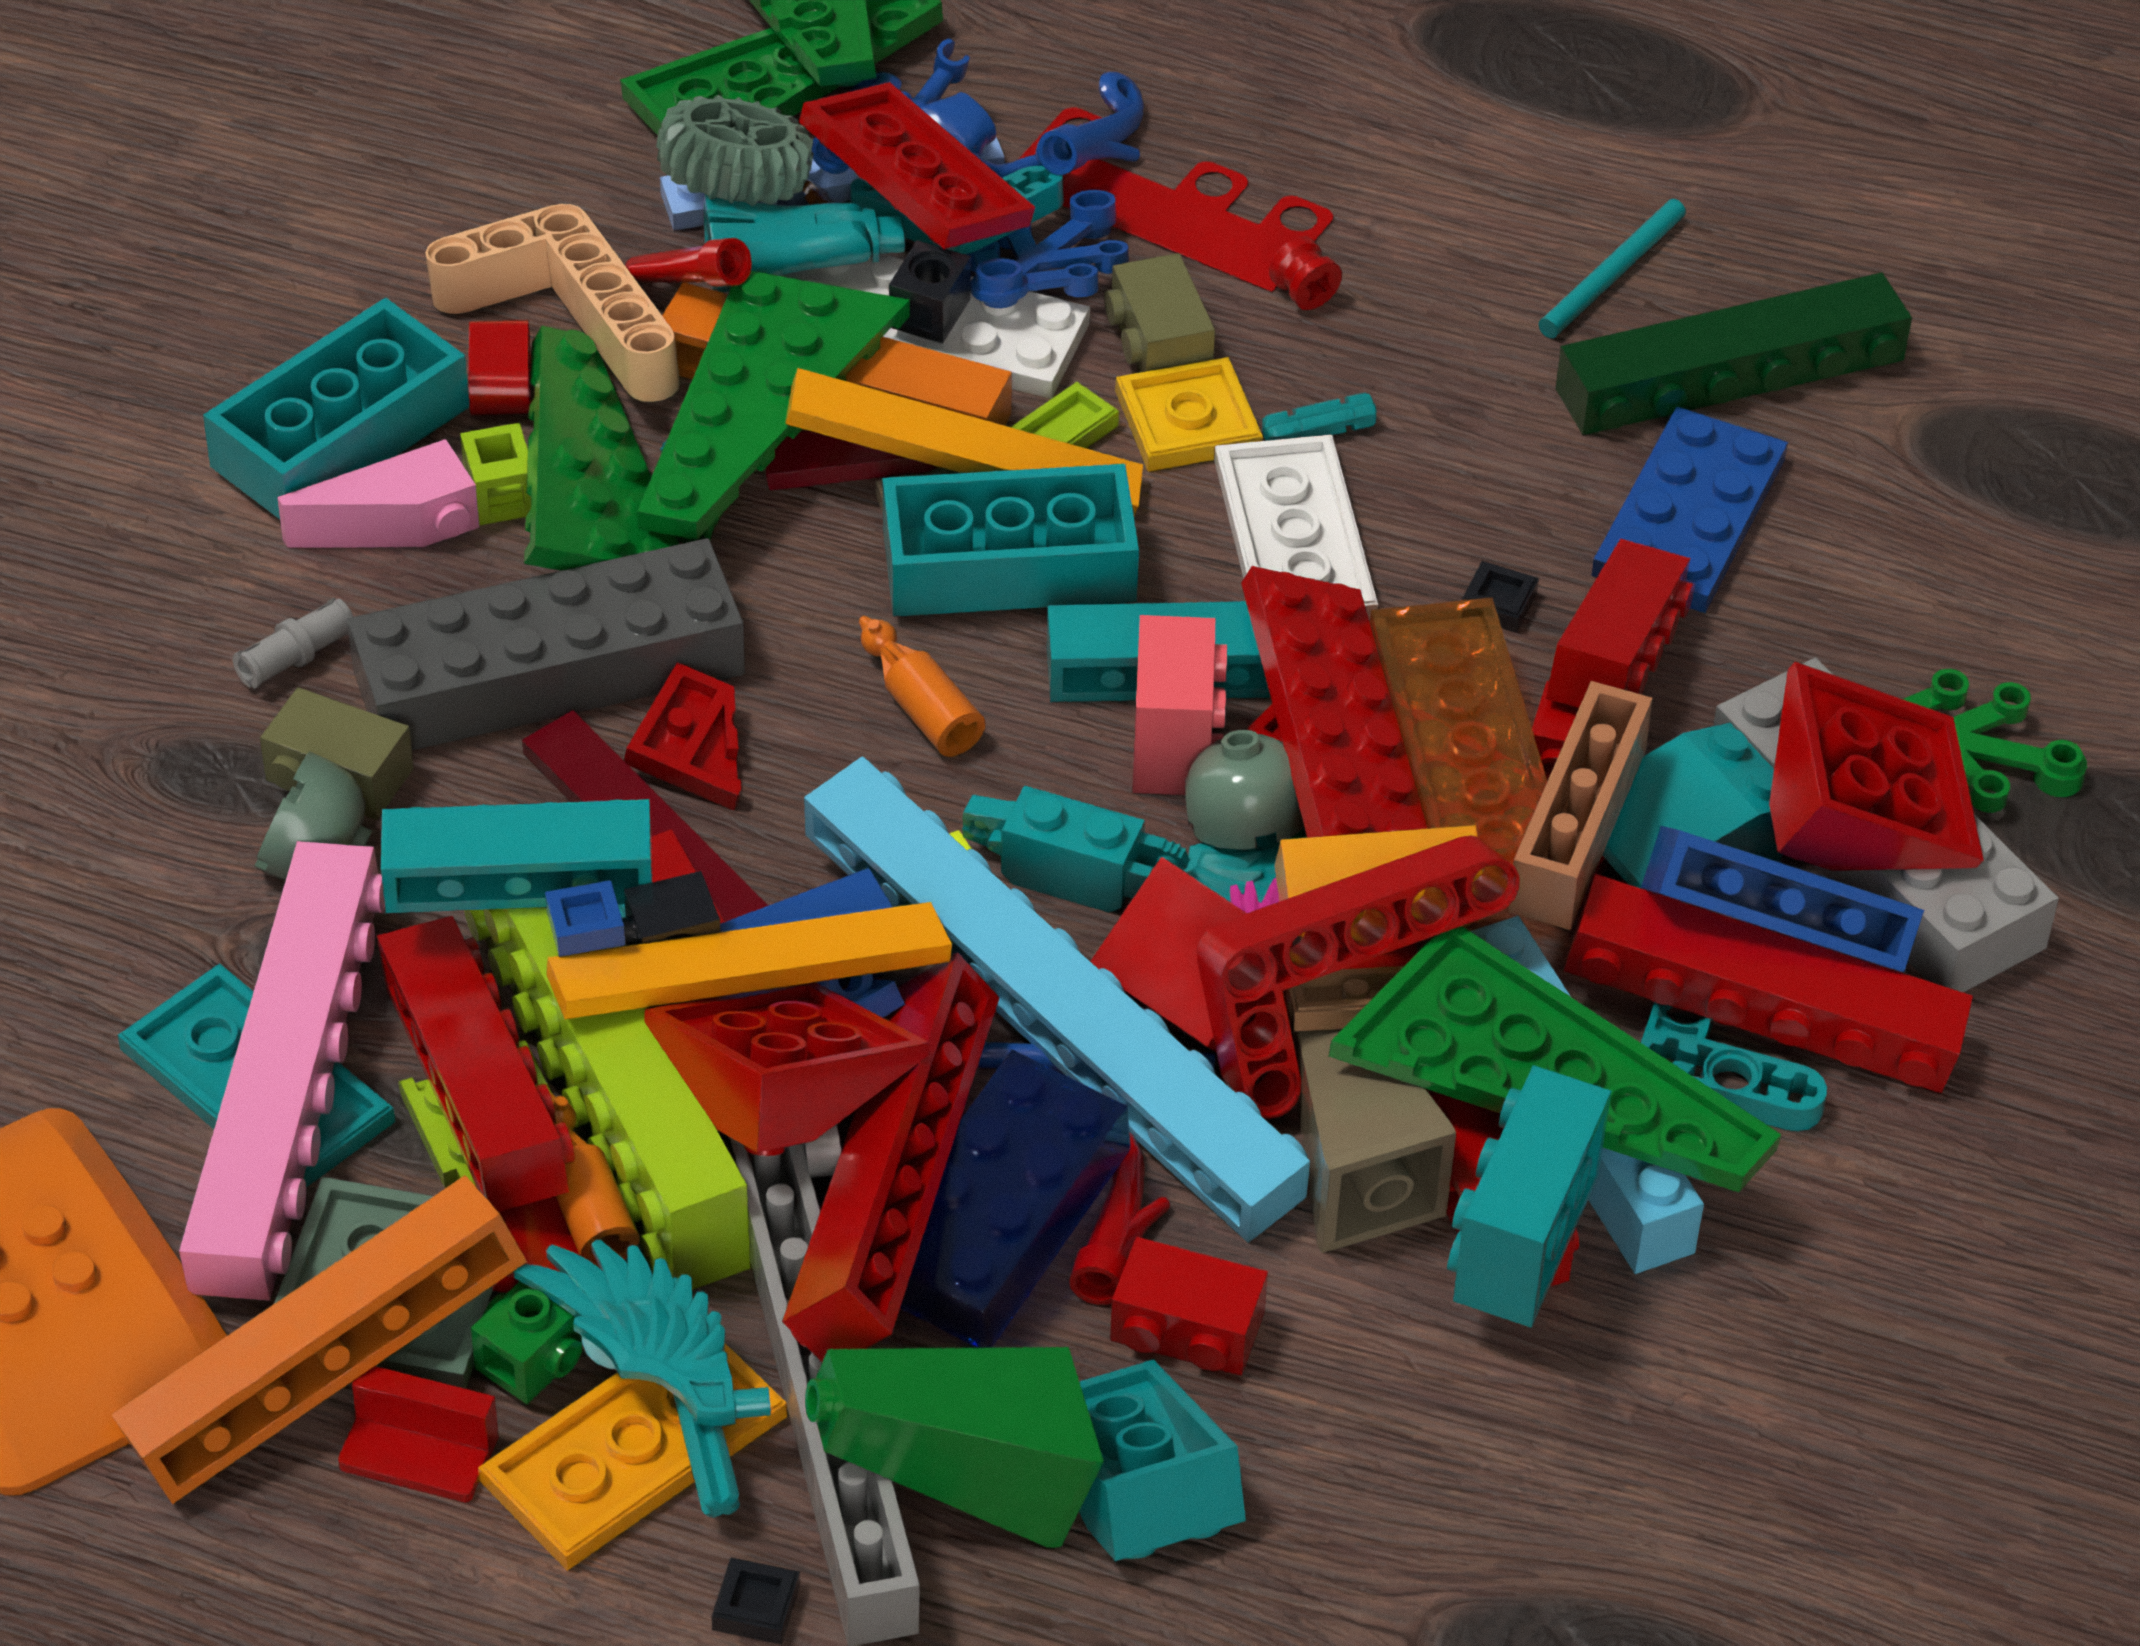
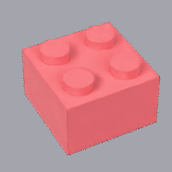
[1132,615,1227,795]

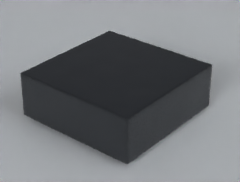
[1460,561,1539,633]
[711,1557,800,1645]

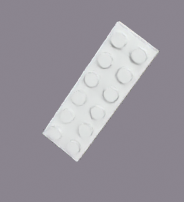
[725,254,1090,399]

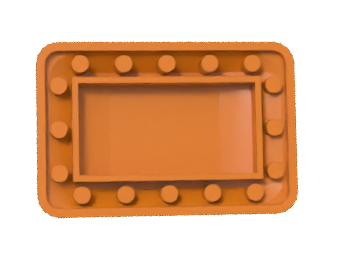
[0,1108,227,1496]

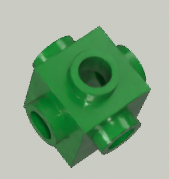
[471,1281,583,1404]

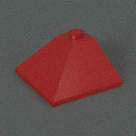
[1769,662,1984,871]
[644,982,930,1156]

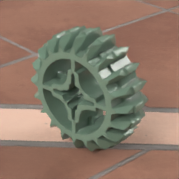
[656,95,814,206]

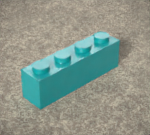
[1046,601,1271,702]
[381,799,653,913]

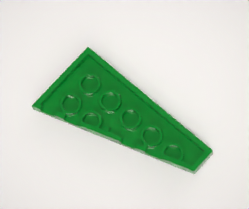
[620,0,943,135]
[749,0,876,87]
[637,271,910,540]
[524,326,679,571]
[1328,926,1782,1193]

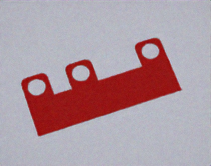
[1018,107,1333,292]

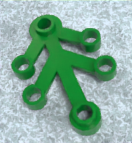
[1903,669,2087,813]

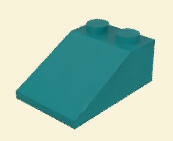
[1602,723,1783,892]
[1079,1359,1246,1561]

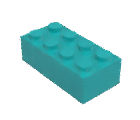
[203,297,470,519]
[882,464,1139,617]

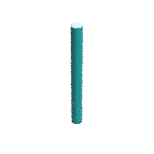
[1538,199,1686,339]

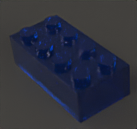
[900,1049,1131,1348]

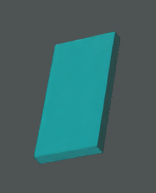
[117,963,395,1188]

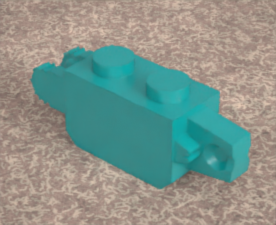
[962,785,1191,913]

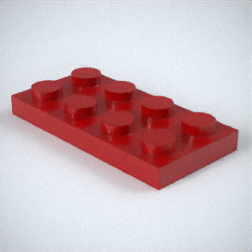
[799,82,1035,249]

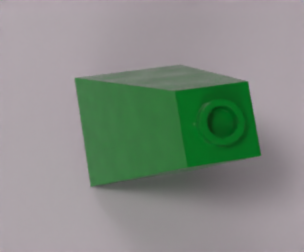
[805,1347,1104,1548]

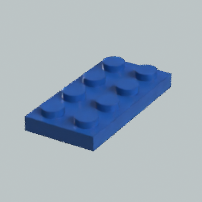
[1591,406,1788,613]

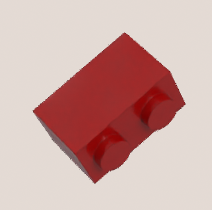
[1110,1236,1268,1376]

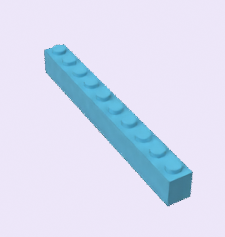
[804,756,1310,1243]

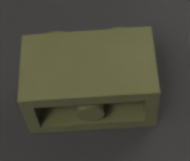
[1104,253,1215,372]
[260,687,414,820]

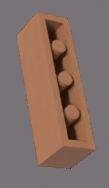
[1508,681,1653,930]

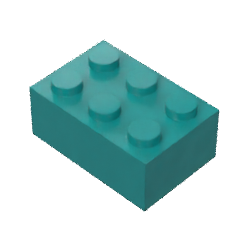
[1447,1065,1612,1328]

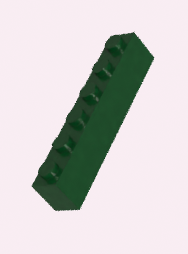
[1555,272,1912,435]

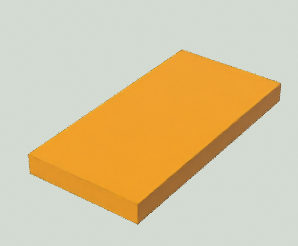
[478,1343,787,1571]

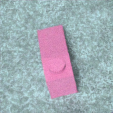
[277,439,479,548]

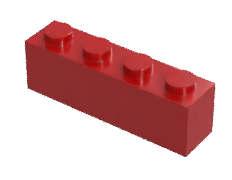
[1546,538,1695,708]

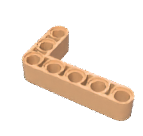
[425,204,680,402]

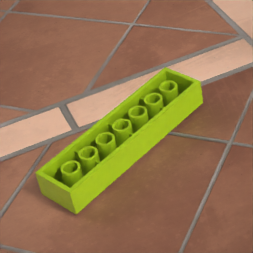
[464,907,750,1290]

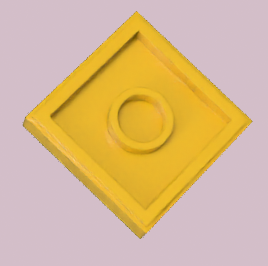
[1115,357,1263,472]

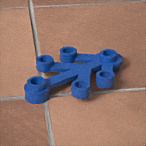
[966,190,1129,309]

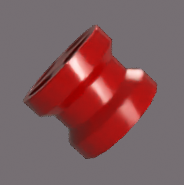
[1269,236,1343,310]

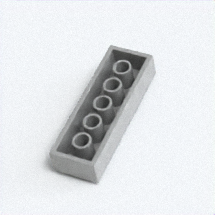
[1713,657,2059,992]

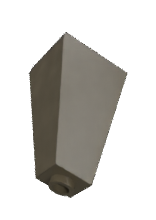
[1292,1029,1456,1253]

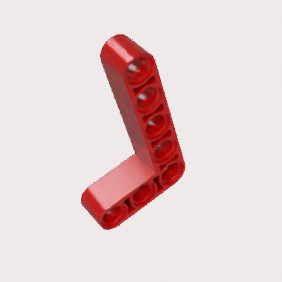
[1197,835,1520,1119]

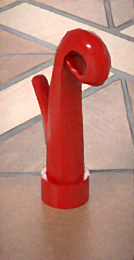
[624,238,752,287]
[1069,1117,1170,1305]

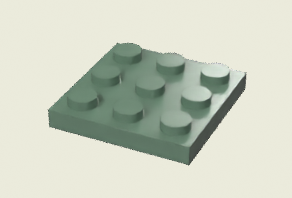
[274,1177,499,1389]

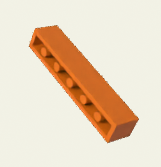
[662,282,1012,426]
[111,1175,527,1504]

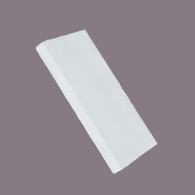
[1214,435,1378,620]

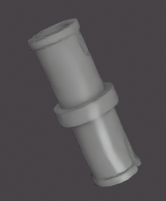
[233,598,354,689]

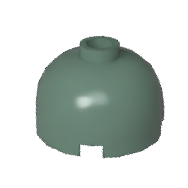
[1185,730,1305,850]
[254,751,372,881]

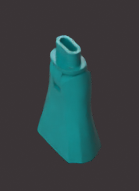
[703,194,905,293]

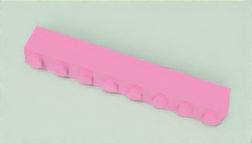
[179,841,385,1301]

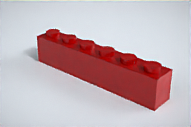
[1564,874,1973,1093]
[377,915,575,1212]

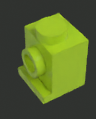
[460,423,531,526]

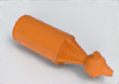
[859,616,986,757]
[549,1091,640,1268]

